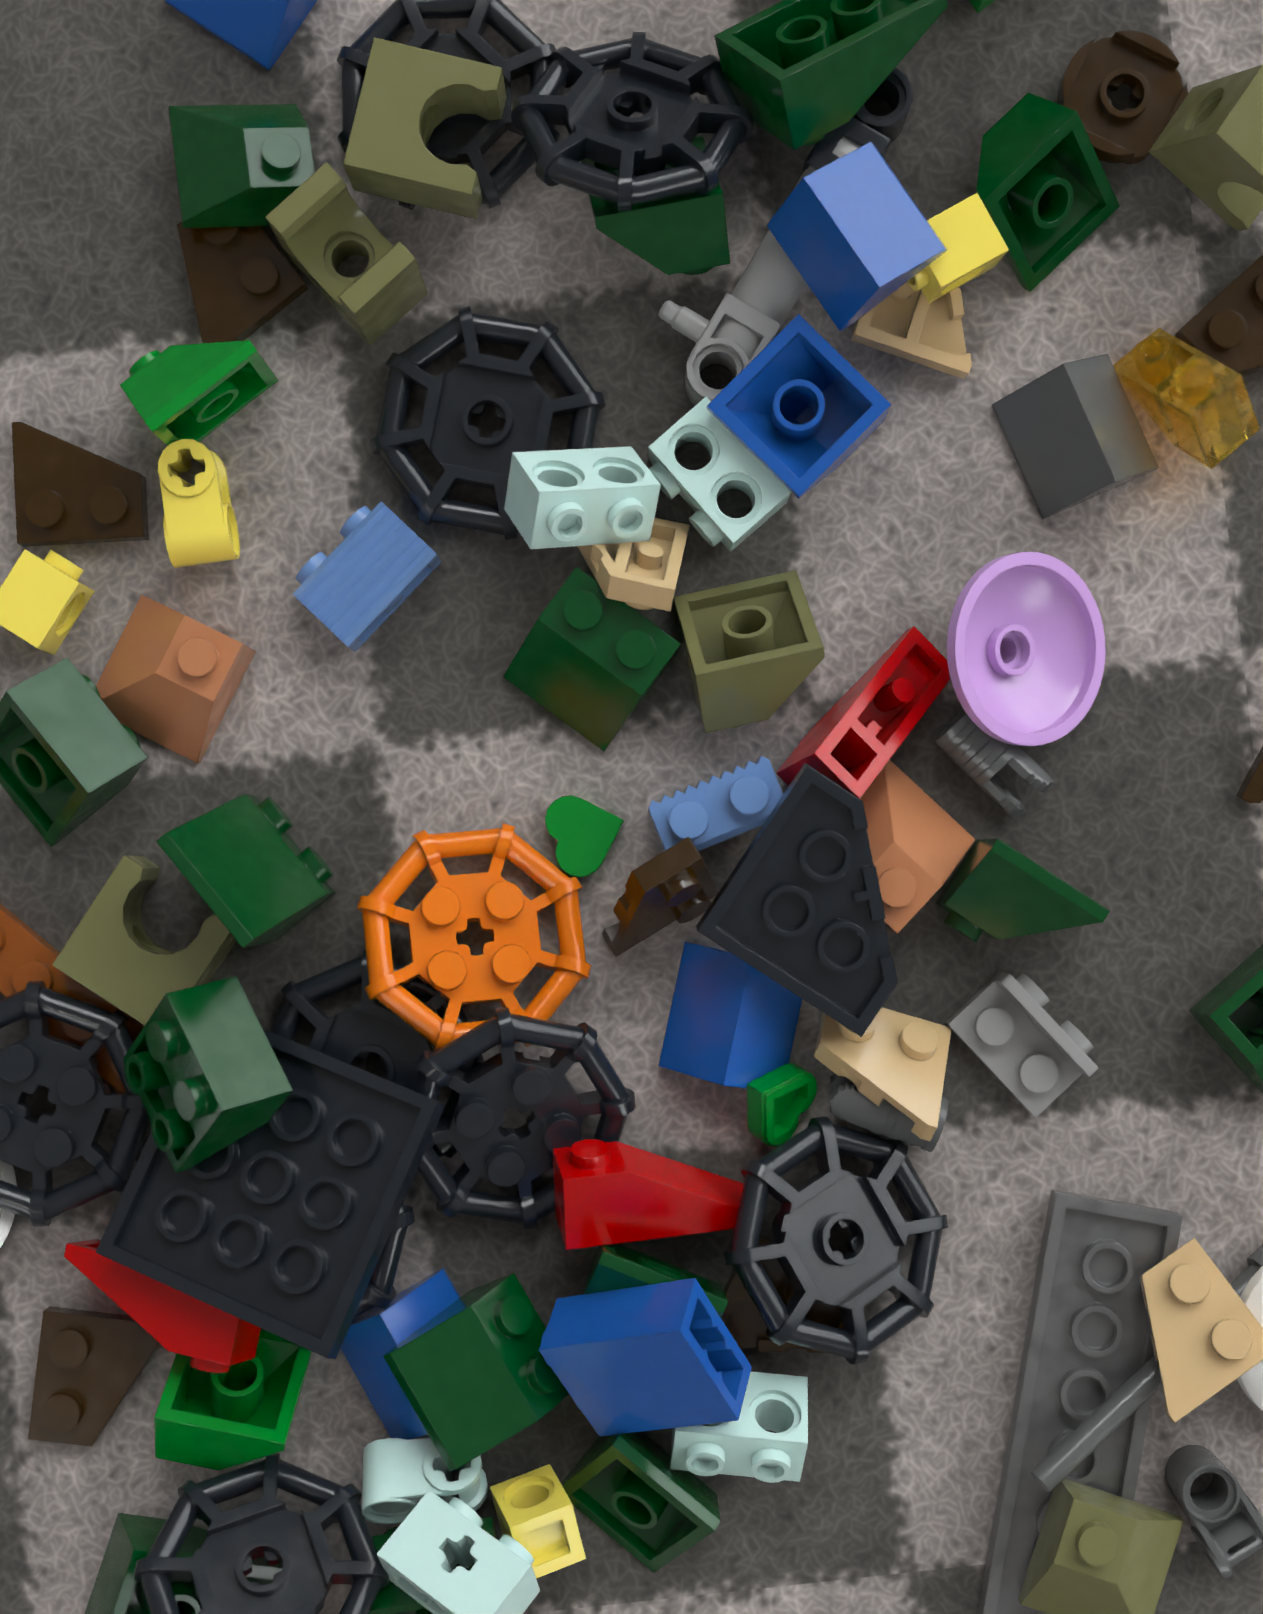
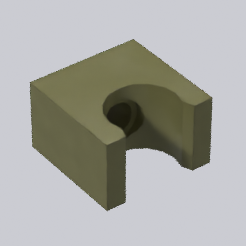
[343,37,507,219]
[1149,64,1263,231]
[265,162,428,346]
[52,855,237,1025]

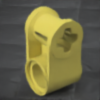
[158,439,240,568]

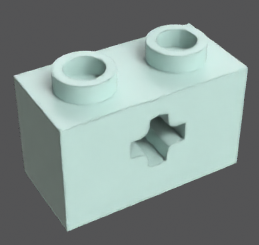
[377,1490,540,1614]

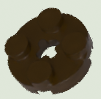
[1057,30,1188,165]

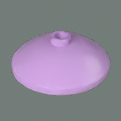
[947,552,1106,746]

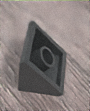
[992,354,1159,520]

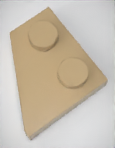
[850,282,972,379]
[578,517,690,612]
[814,1007,951,1141]
[1140,1238,1263,1423]

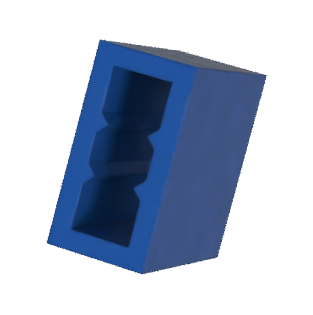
[539,1278,752,1436]

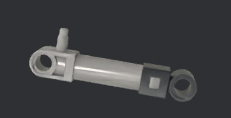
[658,67,913,405]

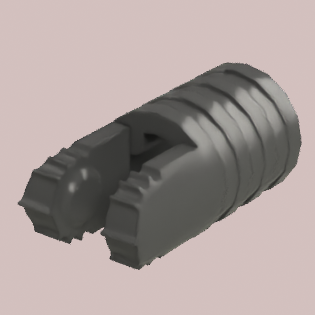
[934,709,1056,820]
[829,1074,949,1152]

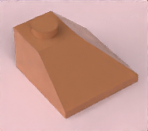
[96,595,256,764]
[860,759,975,934]

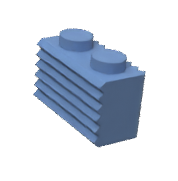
[293,501,441,652]
[648,756,784,851]

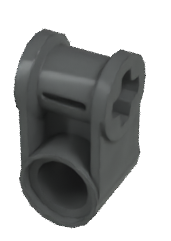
[1165,1445,1263,1581]

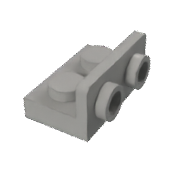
[945,971,1098,1118]

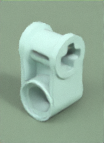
[362,1438,488,1524]

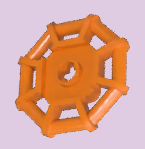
[356,823,592,1051]

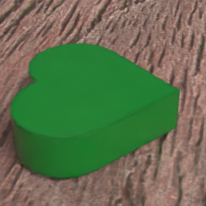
[545,795,624,877]
[747,1063,817,1147]

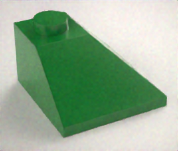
[120,340,279,446]
[154,1328,312,1471]

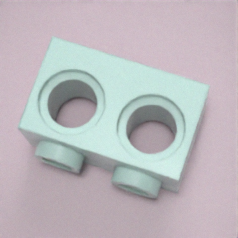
[648,396,791,552]
[504,446,661,549]
[670,1372,808,1483]

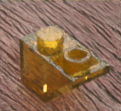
[1113,328,1260,469]

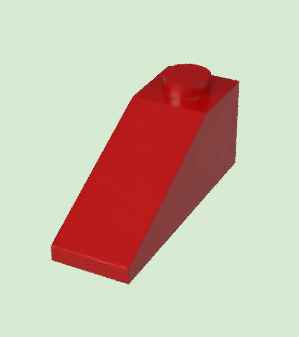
[776,626,951,799]
[553,1139,743,1250]
[64,1239,261,1373]

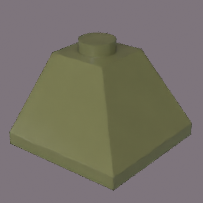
[674,570,825,733]
[1018,1478,1184,1614]

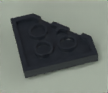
[696,763,898,1037]

